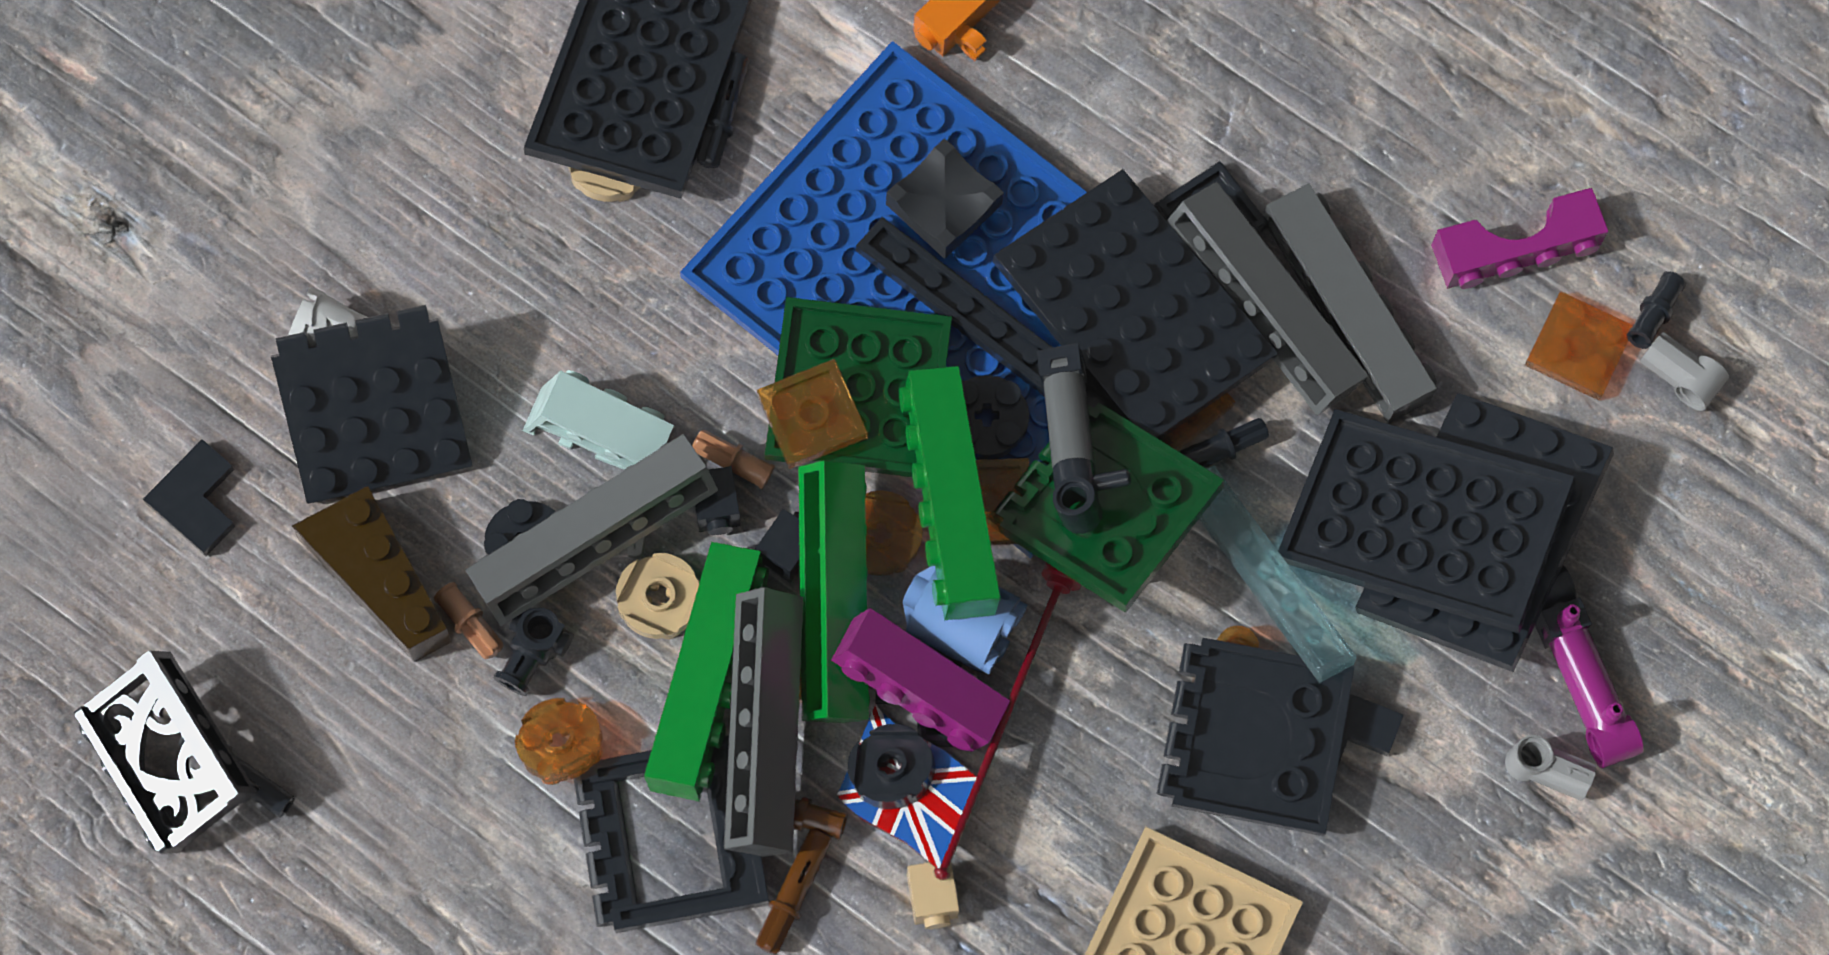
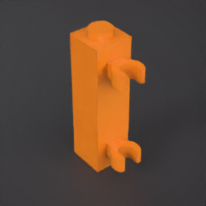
[914,0,1001,61]

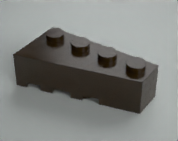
[292,486,452,662]

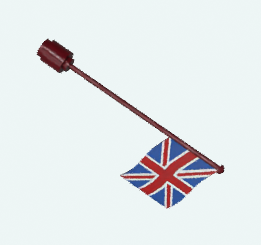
[837,562,1082,881]

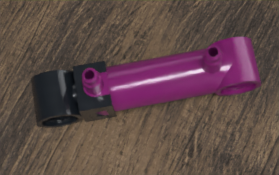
[1535,565,1644,768]

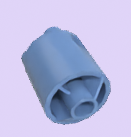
[902,566,1028,674]

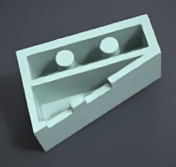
[522,370,674,470]

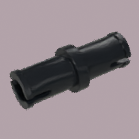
[1627,271,1686,349]

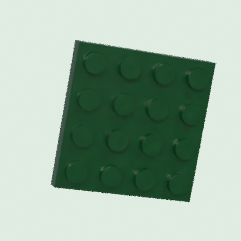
[765,297,952,477]

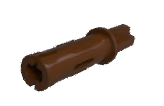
[756,829,832,954]

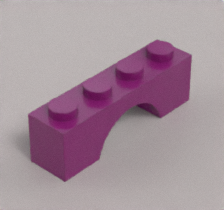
[1431,187,1609,289]

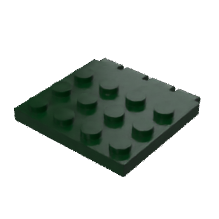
[991,402,1224,613]

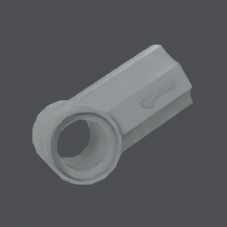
[1640,332,1729,411]
[1505,735,1596,801]

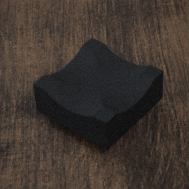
[886,138,1004,259]

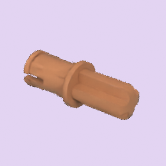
[692,430,775,490]
[433,582,504,659]

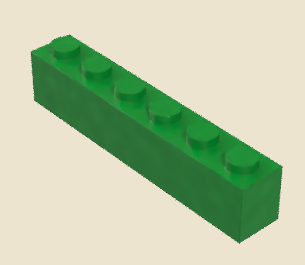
[899,366,1000,621]
[798,461,870,723]
[644,542,769,802]

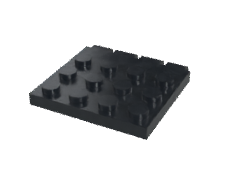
[271,305,473,504]
[1156,637,1355,836]

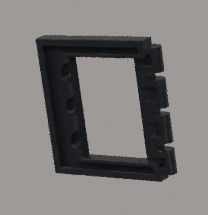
[573,735,769,933]

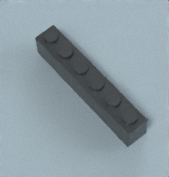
[1167,182,1369,415]
[1263,183,1437,424]
[465,434,718,626]
[724,587,803,857]

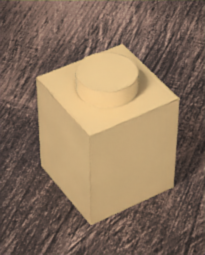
[907,863,959,929]

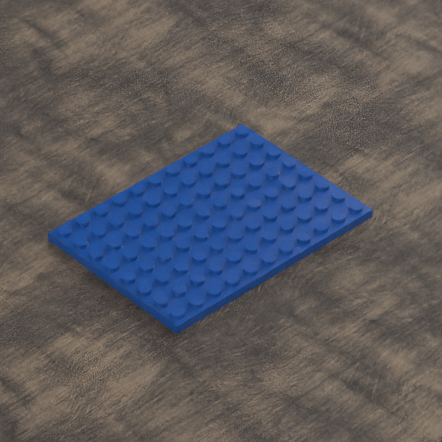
[680,41,1087,559]

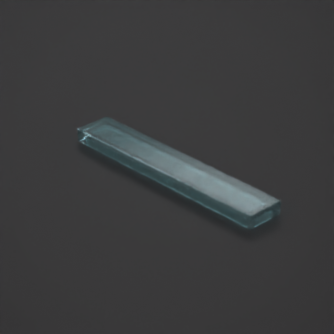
[1199,465,1357,683]

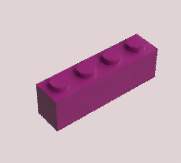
[831,608,1010,752]

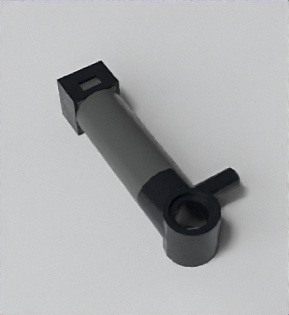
[1037,343,1132,534]

